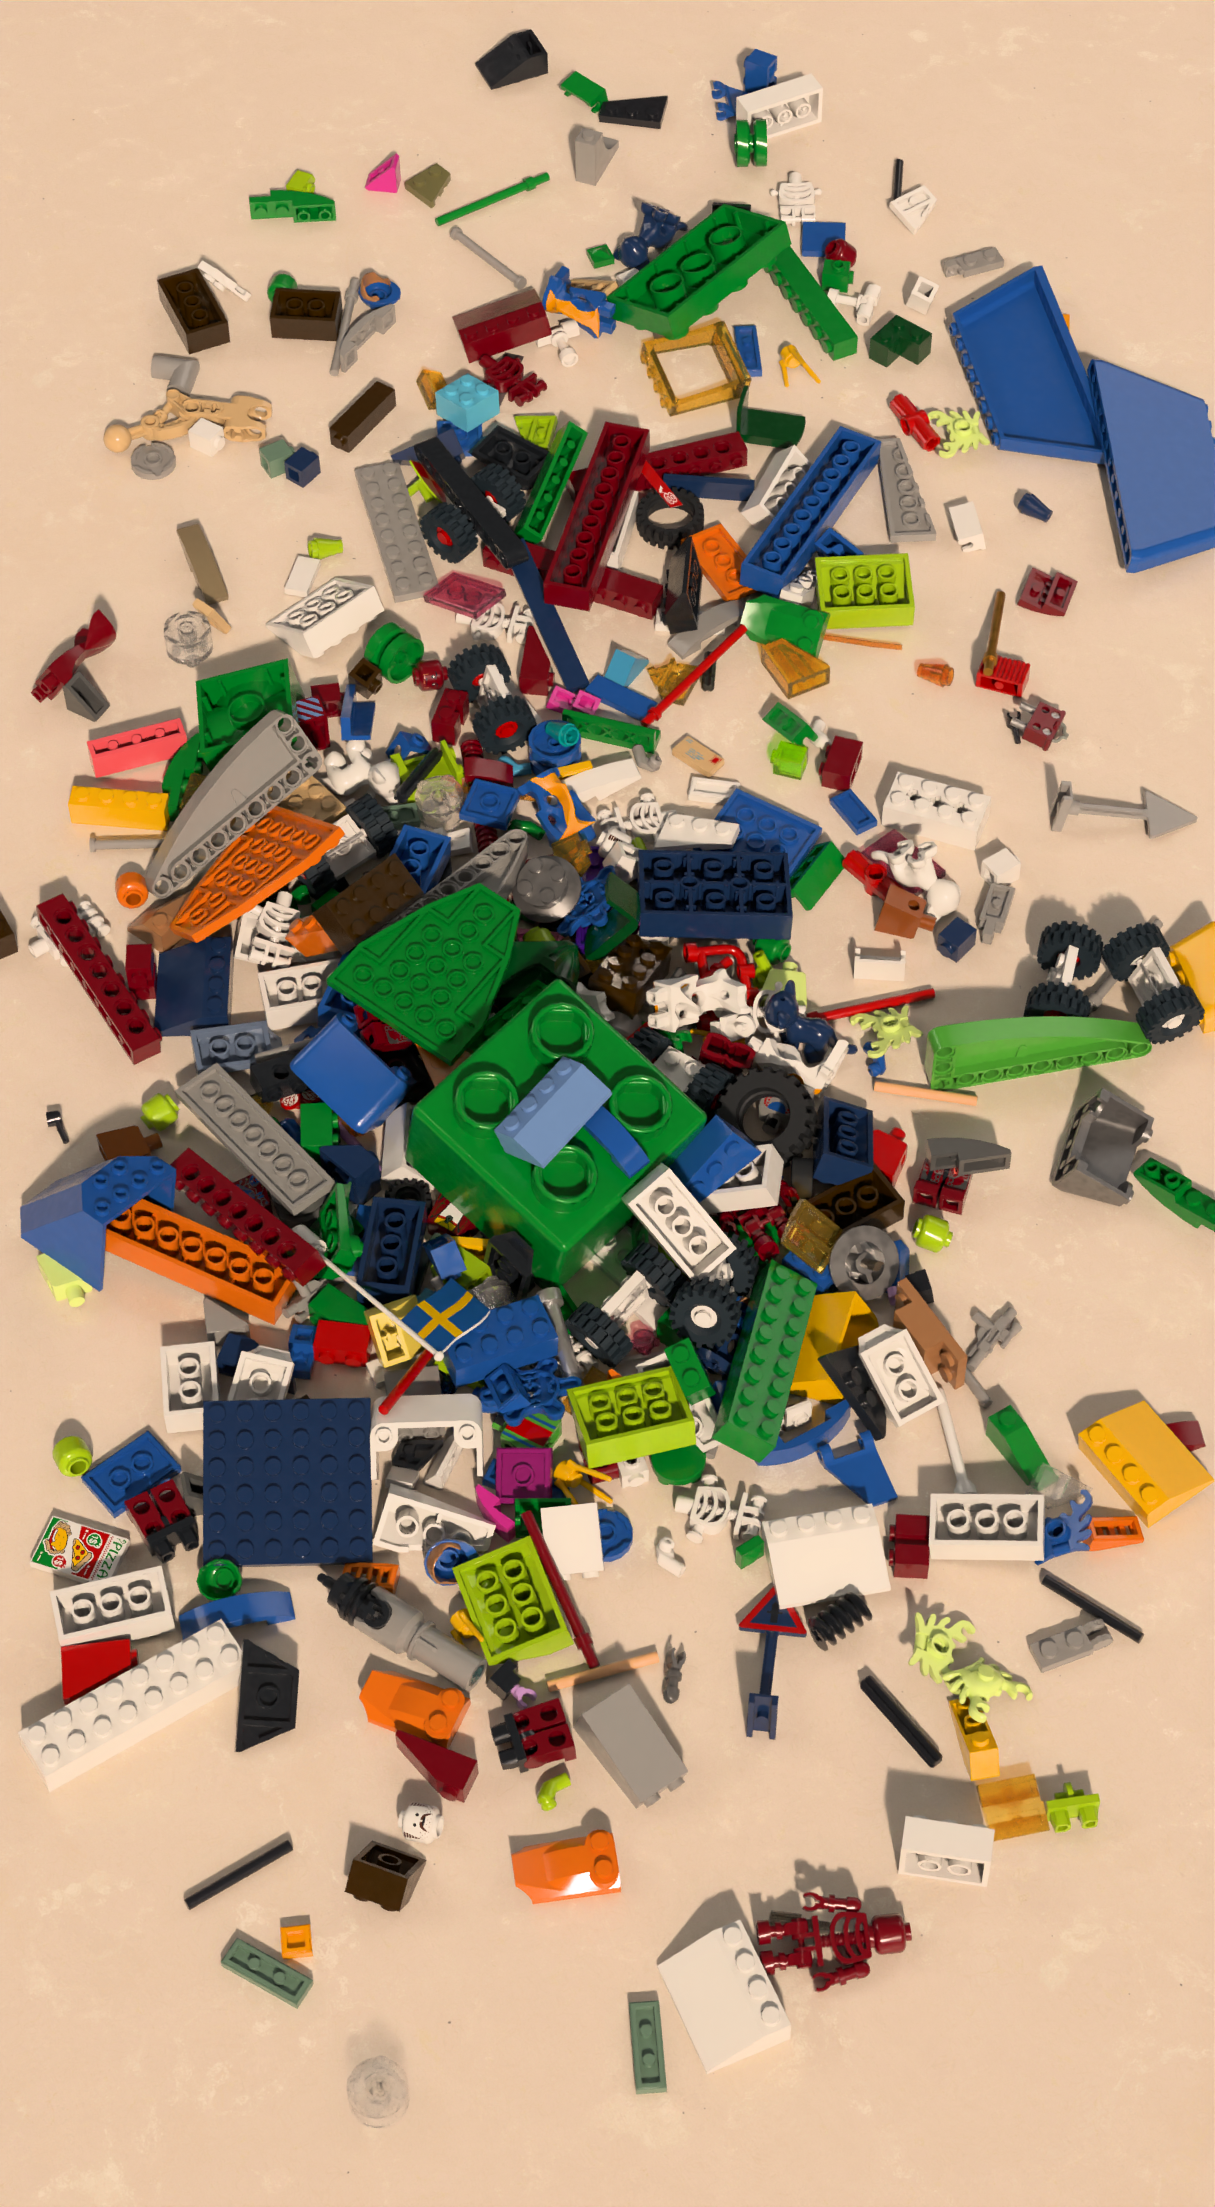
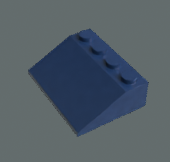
[154,937,234,1037]

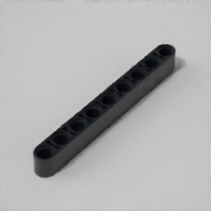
[414,436,529,570]

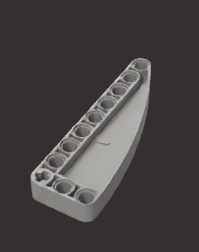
[145,709,322,899]
[367,829,528,939]

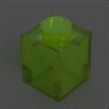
[770,741,808,780]

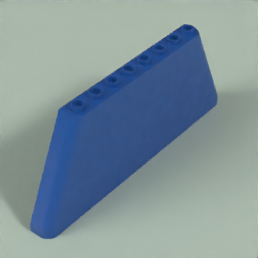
[949,266,1105,465]
[1087,359,1215,573]

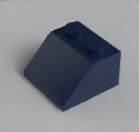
[319,1145,382,1207]

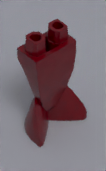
[31,609,116,703]

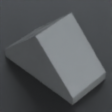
[203,1297,251,1346]

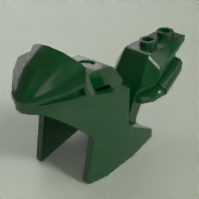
[493,940,580,1010]

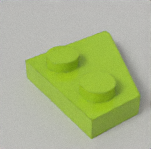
[514,415,558,451]

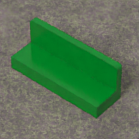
[790,841,845,911]

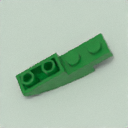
[249,190,336,223]
[162,733,203,822]
[1134,1157,1215,1232]

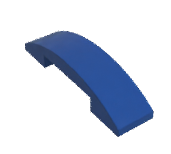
[583,1106,650,1179]
[755,1399,851,1466]
[178,1591,295,1640]

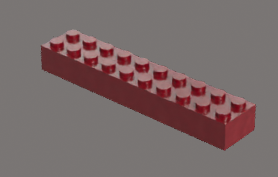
[543,421,650,612]

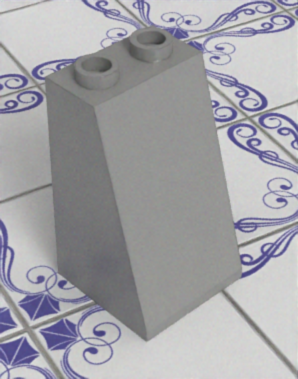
[573,1684,688,1809]

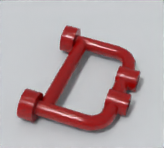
[683,942,759,1032]

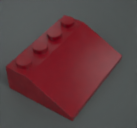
[452,288,552,363]

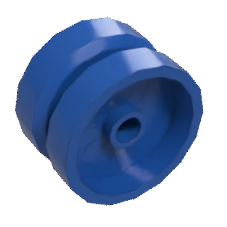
[528,720,582,775]

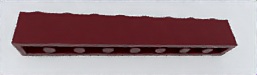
[483,542,663,620]

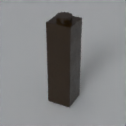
[329,381,396,453]

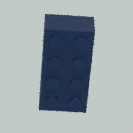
[356,1196,427,1305]

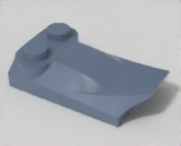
[190,1020,282,1075]

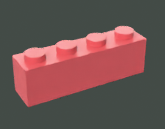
[87,718,187,778]

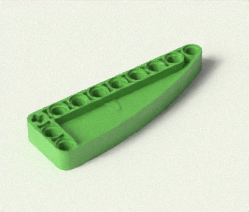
[924,1016,1152,1091]

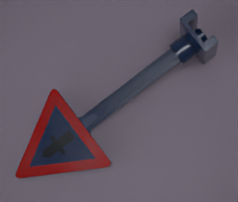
[739,1586,807,1740]

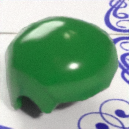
[196,1559,243,1601]

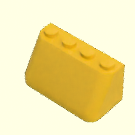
[1166,921,1215,1034]
[790,1291,879,1405]

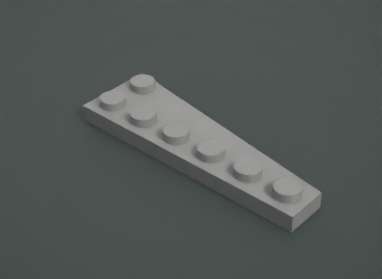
[877,438,936,543]

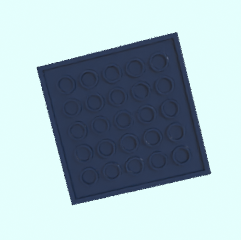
[203,1398,373,1567]

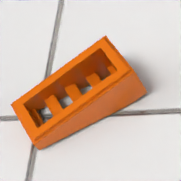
[1082,1516,1144,1551]
[342,1563,400,1595]

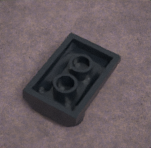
[468,425,549,490]
[483,1231,535,1302]

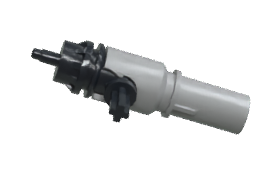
[317,1572,487,1691]

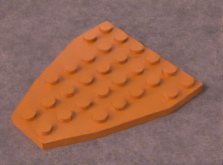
[169,806,345,943]

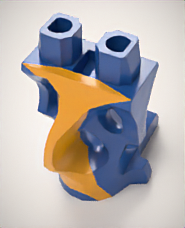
[542,266,616,338]
[516,767,597,855]

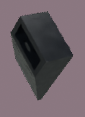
[475,29,548,90]

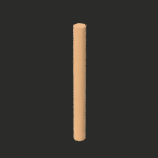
[874,1081,978,1106]
[546,1651,659,1692]

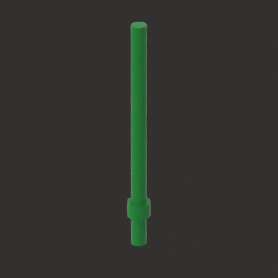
[435,172,550,226]

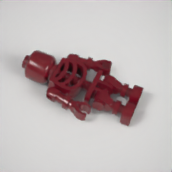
[717,1180,803,1262]
[755,1892,912,1993]

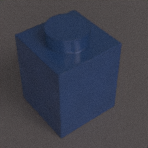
[284,447,321,488]
[937,917,977,963]

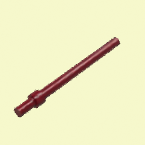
[521,1510,600,1669]

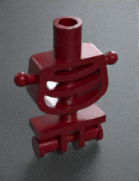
[479,354,547,407]

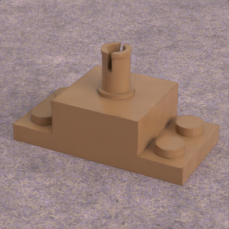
[893,1278,968,1390]

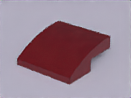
[1017,568,1078,616]

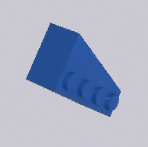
[669,1114,762,1203]

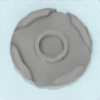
[131,443,176,480]

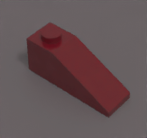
[519,626,555,696]
[395,1730,479,1803]

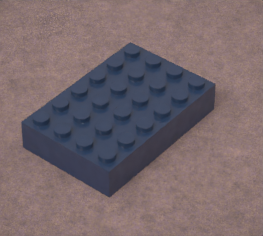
[637,850,793,940]

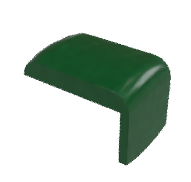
[736,385,806,449]
[585,872,641,961]

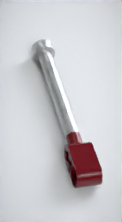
[535,1287,619,1484]

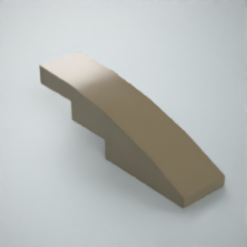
[176,524,228,605]

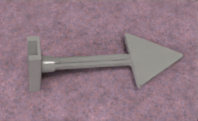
[1050,781,1198,839]

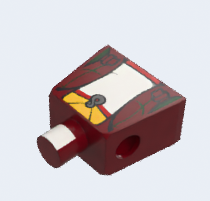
[427,1193,480,1241]

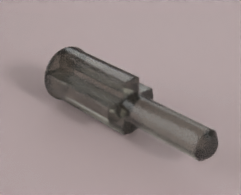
[768,1910,830,1931]

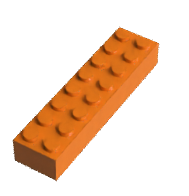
[105,1199,297,1325]

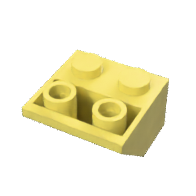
[364,1294,425,1368]

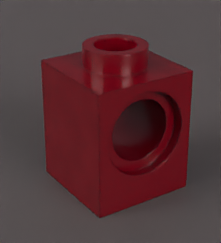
[310,683,345,718]

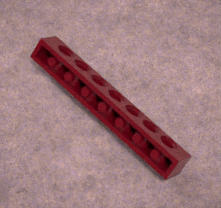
[567,431,748,503]
[36,893,162,1065]
[170,1147,326,1287]

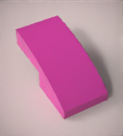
[546,686,601,715]
[475,1484,516,1543]

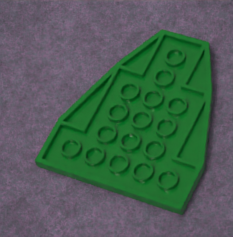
[327,883,521,1066]

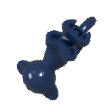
[613,202,688,271]
[763,980,858,1064]

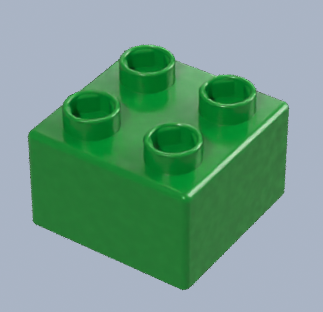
[404,979,707,1290]

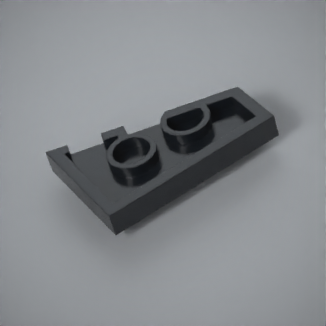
[599,96,668,129]

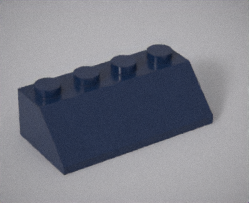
[813,1096,874,1185]

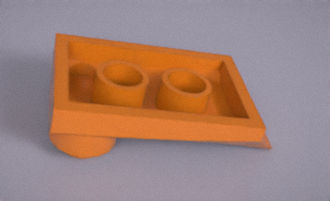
[359,1670,471,1749]
[511,1829,621,1904]

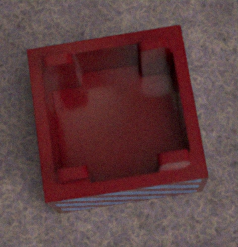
[296,695,331,751]

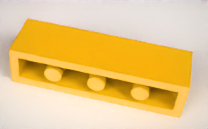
[68,786,170,831]

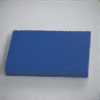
[81,1431,182,1518]

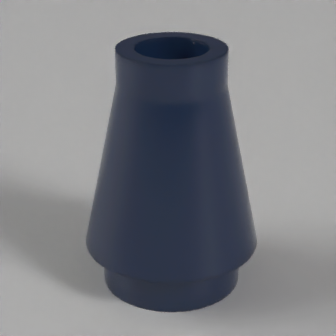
[1017,493,1053,523]

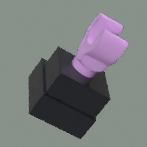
[886,1269,934,1306]
[486,1659,537,1710]

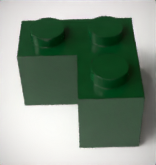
[869,315,932,368]

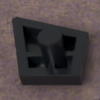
[392,1440,443,1471]

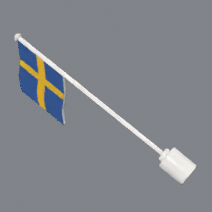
[292,1225,490,1361]

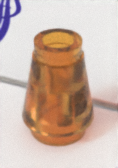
[917,663,954,687]

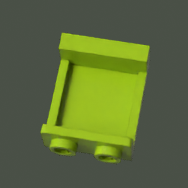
[390,740,465,803]

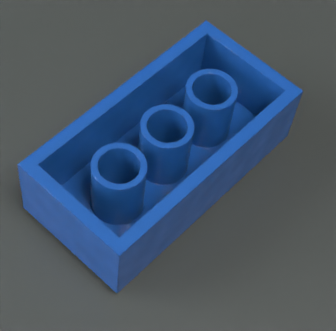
[443,1295,559,1388]

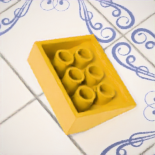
[1078,1400,1214,1528]

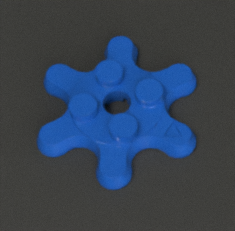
[557,865,616,937]
[480,1357,582,1427]

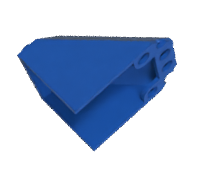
[20,1156,177,1292]

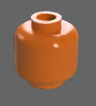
[115,872,149,908]

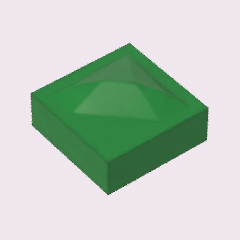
[587,244,615,269]
[735,1535,764,1569]

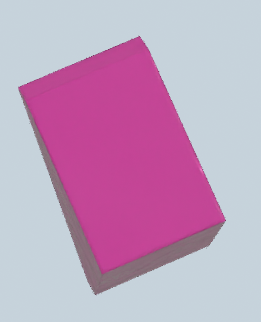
[365,153,401,193]

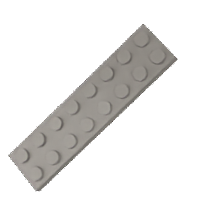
[354,462,440,603]
[175,1063,336,1216]

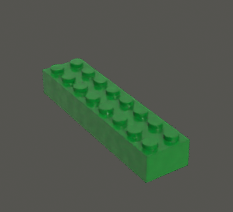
[712,1259,817,1463]

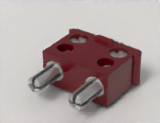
[1010,701,1069,751]

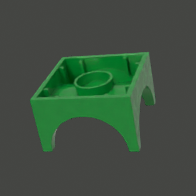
[196,658,308,772]

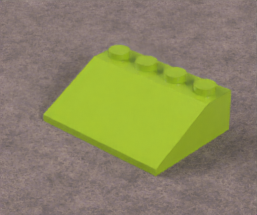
[815,553,915,629]
[566,1366,696,1469]
[452,1535,574,1666]

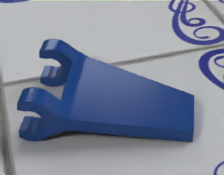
[712,81,748,121]
[817,1430,898,1507]

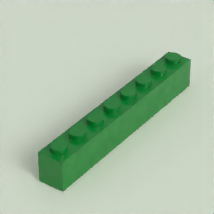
[764,246,858,361]

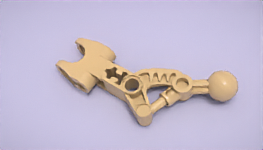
[103,389,272,453]

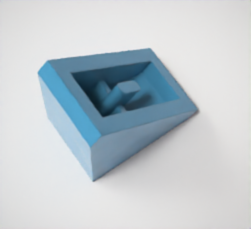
[604,649,649,688]

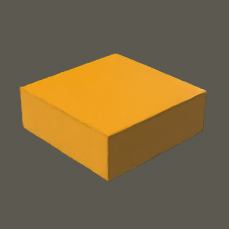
[280,1924,313,1960]

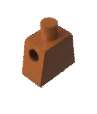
[875,884,937,939]
[96,1125,163,1161]

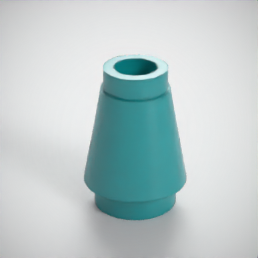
[545,721,580,747]

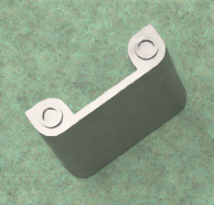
[1052,1088,1154,1206]

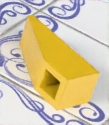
[948,1697,1000,1781]

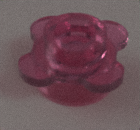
[630,1329,660,1355]

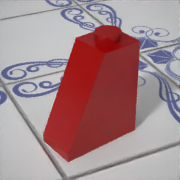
[61,1639,139,1706]

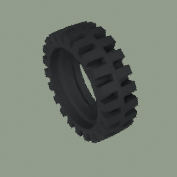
[636,487,704,550]

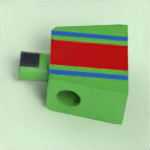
[492,1413,562,1448]

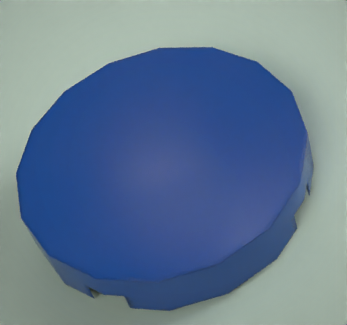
[598,1509,633,1562]

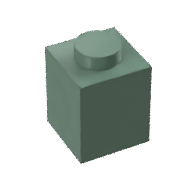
[259,439,295,479]

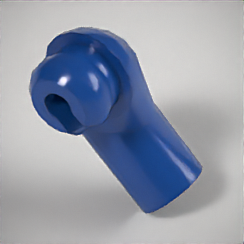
[863,1041,886,1077]
[280,1118,301,1146]

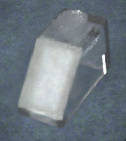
[1025,1462,1093,1509]

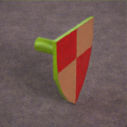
[407,460,446,503]

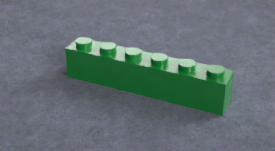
[514,421,588,545]

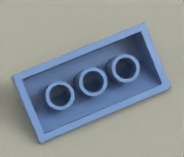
[494,1056,612,1169]

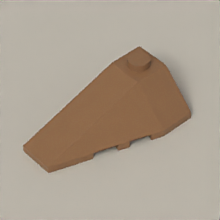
[127,888,194,953]

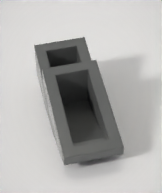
[925,1137,1012,1176]

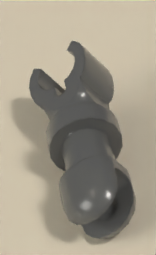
[663,1648,686,1704]

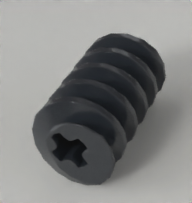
[808,1592,872,1651]

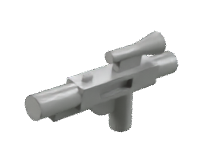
[282,1277,344,1324]
[966,1307,1022,1372]

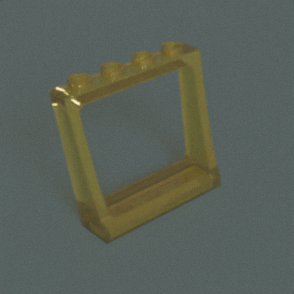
[640,321,752,417]

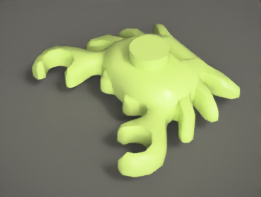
[927,410,990,459]
[849,1006,923,1059]
[908,1612,976,1695]
[942,1657,1033,1723]

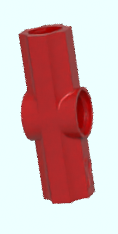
[889,394,940,452]
[842,849,905,901]

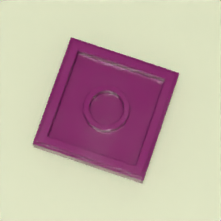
[496,1448,553,1504]

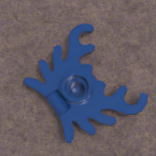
[1035,1489,1093,1565]

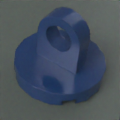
[697,1333,740,1380]

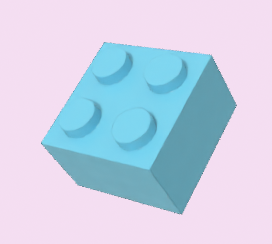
[435,373,500,433]

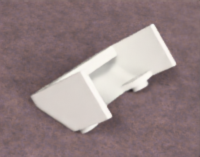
[370,1394,484,1480]

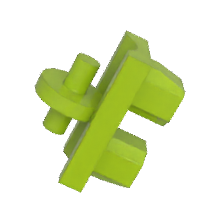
[1044,1782,1100,1833]

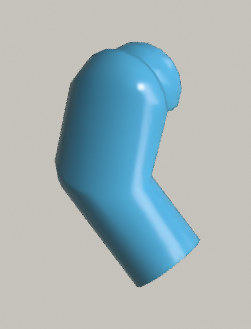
[497,755,532,777]

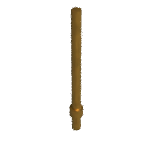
[983,591,1006,676]

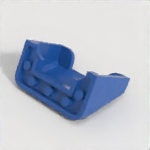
[290,1011,417,1134]

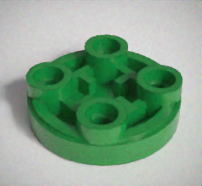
[651,1445,706,1485]

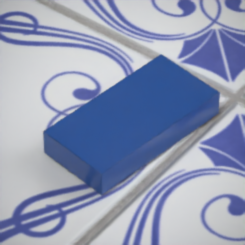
[830,789,877,836]

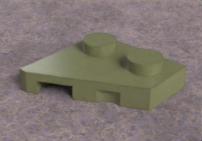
[405,163,451,209]

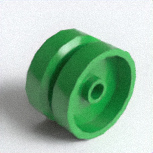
[734,119,767,167]
[364,622,424,684]

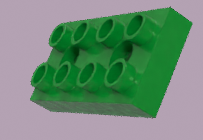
[607,204,792,340]

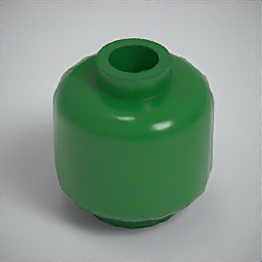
[267,274,298,303]
[753,939,791,965]

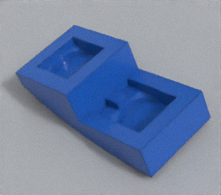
[288,1324,317,1380]

